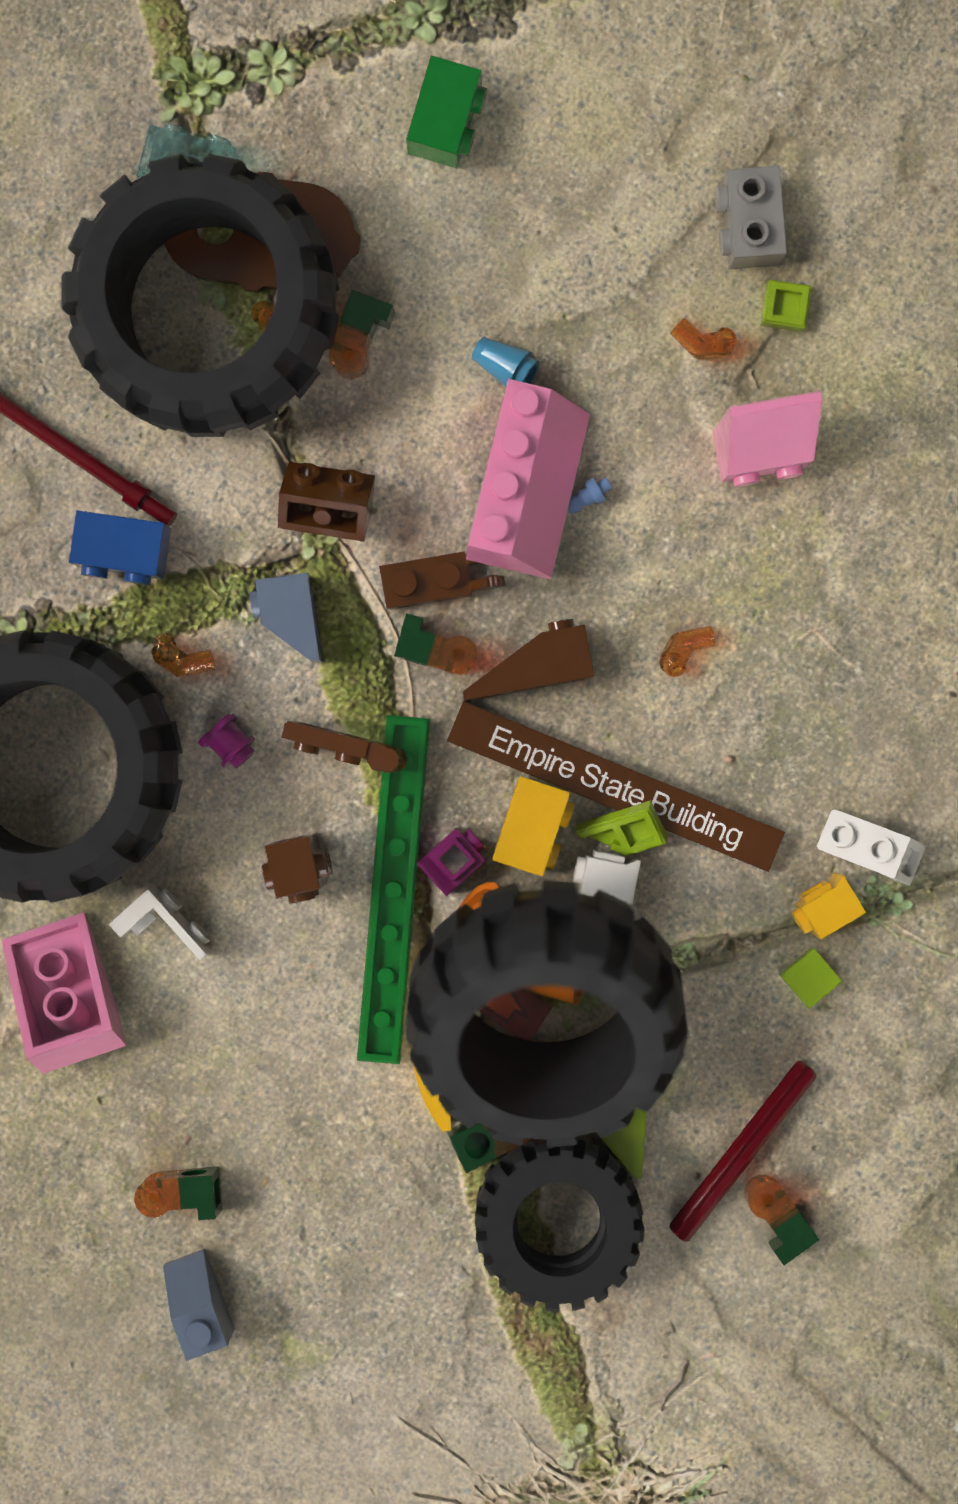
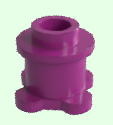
[198,713,255,768]

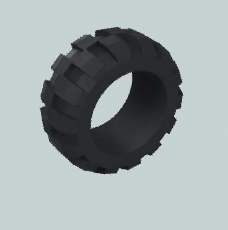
[61,153,340,437]
[0,630,183,903]
[405,880,688,1147]

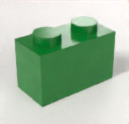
[406,55,488,168]

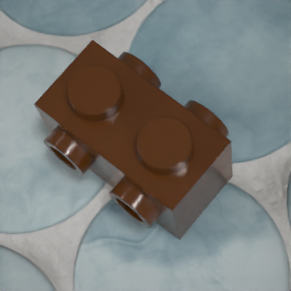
[278,462,375,542]
[262,832,333,904]

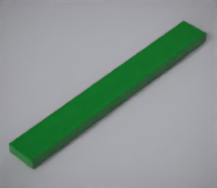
[357,715,431,1065]

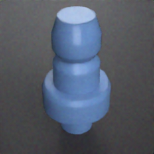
[568,477,613,514]

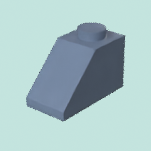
[250,573,323,663]
[163,1248,235,1361]

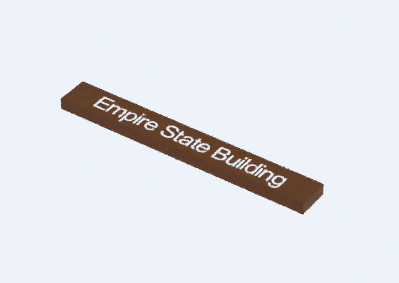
[447,701,785,872]

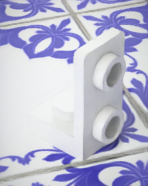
[817,809,926,886]
[109,886,212,960]

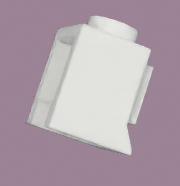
[573,850,641,904]

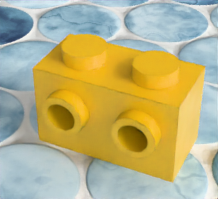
[492,776,575,877]

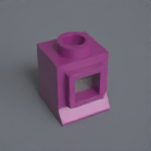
[417,827,486,897]

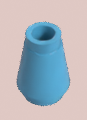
[472,337,539,387]

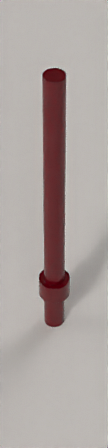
[0,392,177,526]

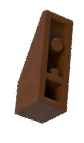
[463,619,594,701]

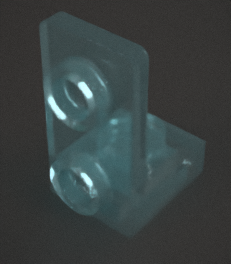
[136,123,240,179]

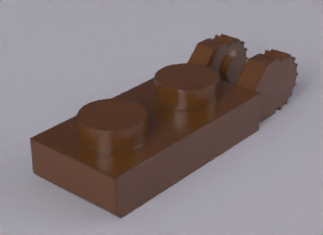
[379,551,506,610]
[281,721,408,773]

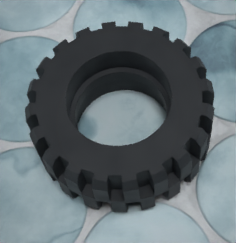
[475,1135,645,1312]

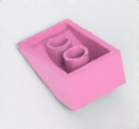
[713,391,823,487]
[1,912,126,1074]

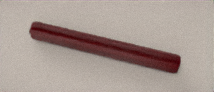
[669,1061,817,1242]

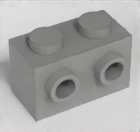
[715,165,787,269]

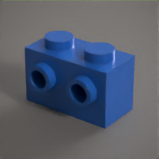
[69,510,171,585]

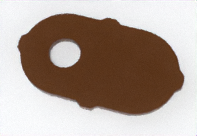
[164,171,361,293]

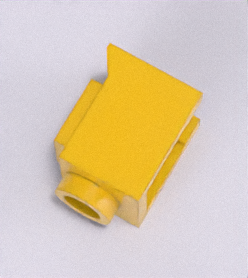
[791,872,866,940]

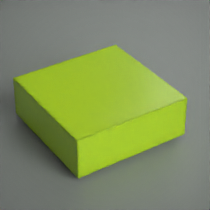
[760,279,812,332]
[779,947,842,1009]

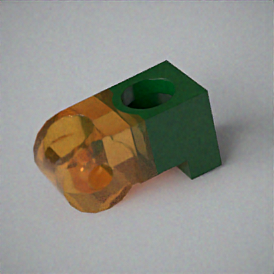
[329,290,395,380]
[394,613,477,675]
[446,1123,532,1173]
[134,1166,223,1220]
[744,1174,819,1265]

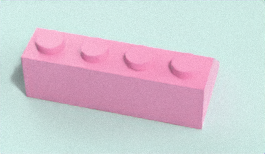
[466,379,590,580]

